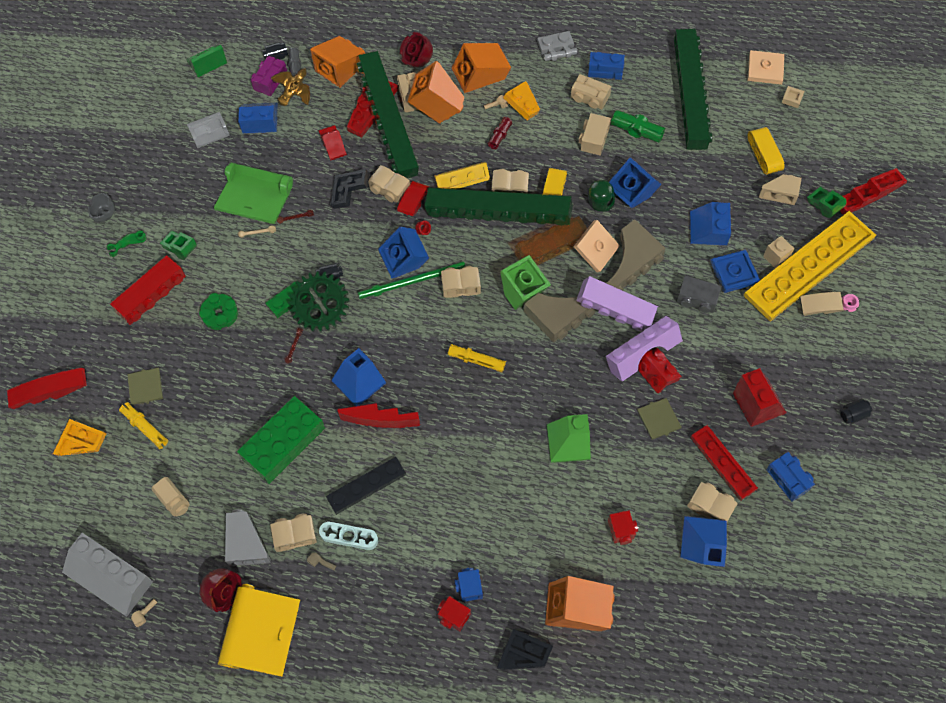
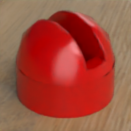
[415,221,431,235]

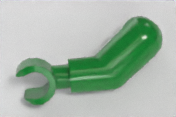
[106,231,146,257]

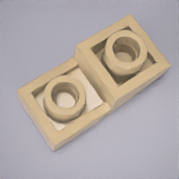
[800,292,844,316]

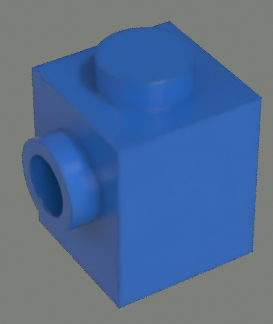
[455,568,483,602]

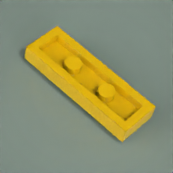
[434,162,490,189]

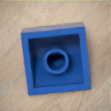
[238,102,278,133]
[609,158,661,208]
[690,202,731,245]
[378,227,429,278]

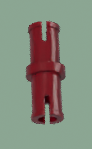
[488,117,512,150]

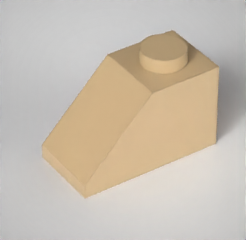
[759,174,801,205]

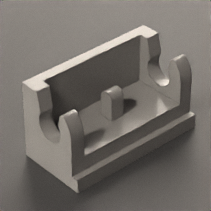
[187,112,230,148]

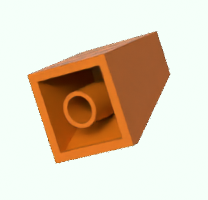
[310,36,365,88]
[452,43,511,93]
[408,61,464,123]
[545,576,614,631]

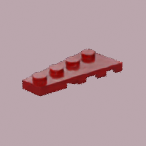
[347,81,398,138]

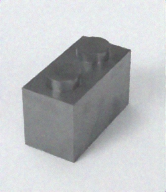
[677,275,722,313]

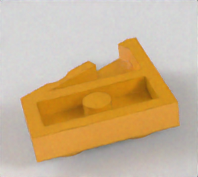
[503,81,540,121]
[53,419,107,456]

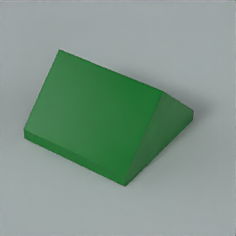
[186,45,227,77]

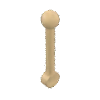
[238,226,276,238]

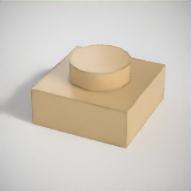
[782,86,805,108]

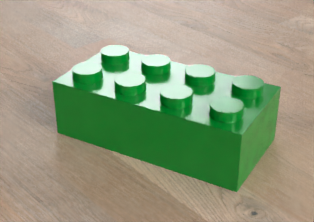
[237,396,325,484]

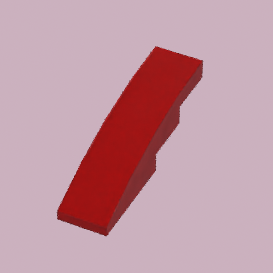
[840,168,907,215]
[7,368,87,409]
[338,403,420,428]

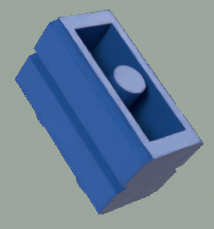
[588,52,625,80]
[766,452,815,502]

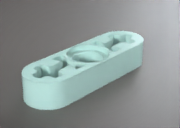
[319,522,378,550]

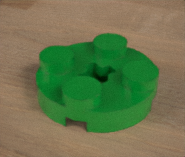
[199,293,238,330]

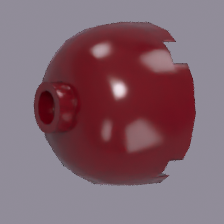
[400,32,433,68]
[199,568,242,612]

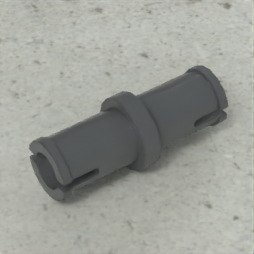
[288,48,302,76]

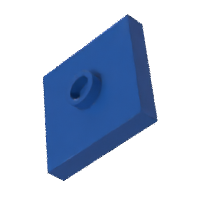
[710,250,760,293]

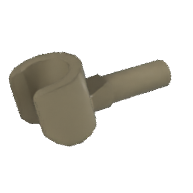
[307,553,336,570]

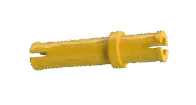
[448,344,506,373]
[119,402,168,449]

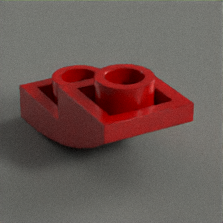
[397,181,429,216]

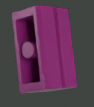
[251,56,287,96]

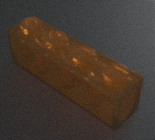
[514,216,587,266]

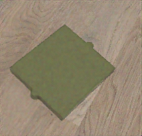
[127,368,163,405]
[637,398,682,440]

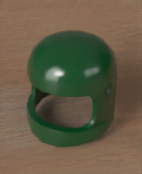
[588,180,615,212]

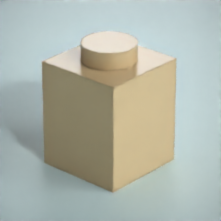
[763,236,794,268]

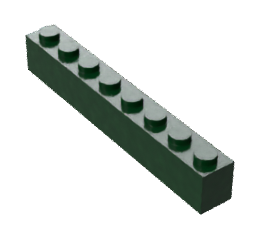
[674,29,712,150]
[356,51,419,178]
[425,188,573,226]

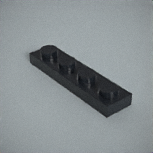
[326,457,406,515]

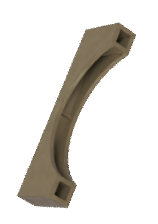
[524,219,666,343]

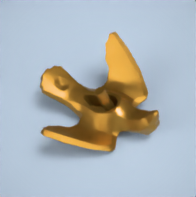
[271,68,310,106]

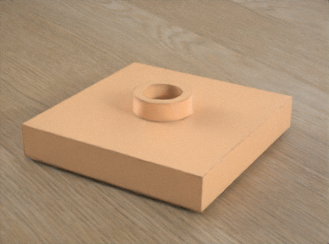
[748,50,784,85]
[574,220,620,272]

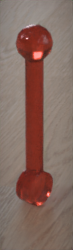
[277,210,314,224]
[285,328,303,364]

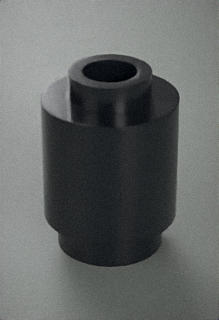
[262,42,288,60]
[315,263,344,281]
[840,398,872,424]

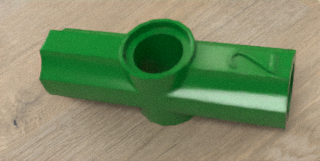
[611,110,665,143]

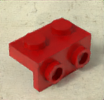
[638,348,682,393]

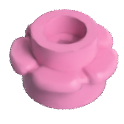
[842,294,859,312]

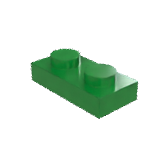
[265,282,307,318]

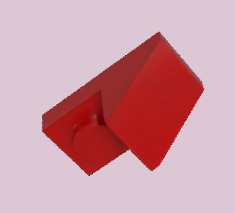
[319,125,347,161]

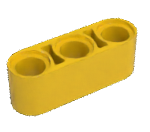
[747,127,785,175]
[542,168,567,196]

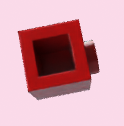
[608,510,638,545]
[437,596,471,632]

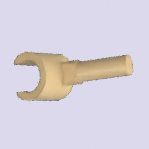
[484,95,509,109]
[131,599,157,627]

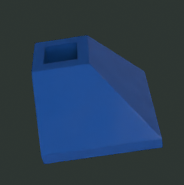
[332,348,386,406]
[680,516,727,567]

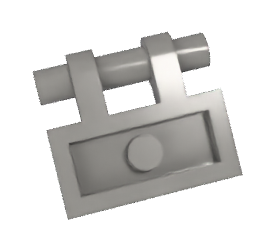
[537,31,577,62]

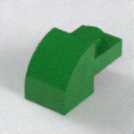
[807,186,846,218]
[160,230,197,260]

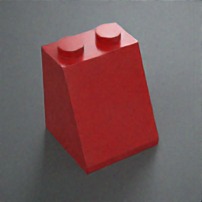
[733,368,787,427]

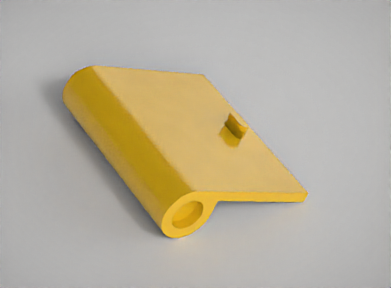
[218,584,300,677]

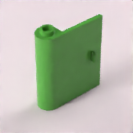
[214,163,293,224]

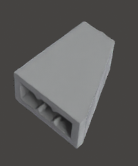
[225,509,271,567]

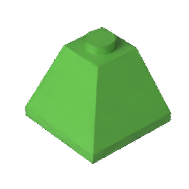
[500,255,551,310]
[547,414,591,463]

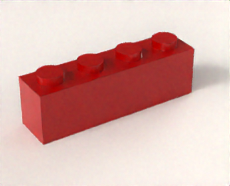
[110,255,186,325]

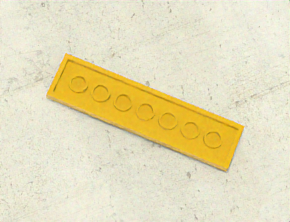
[744,211,876,322]

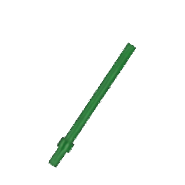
[358,262,466,299]

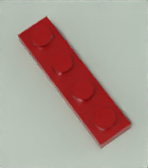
[690,425,758,501]

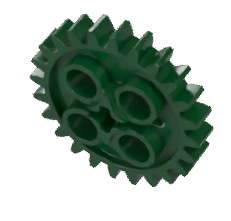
[288,271,350,333]

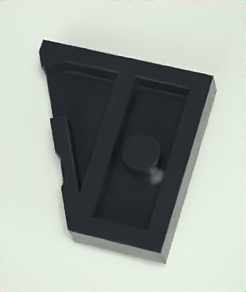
[497,629,553,670]

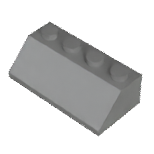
[62,533,153,617]

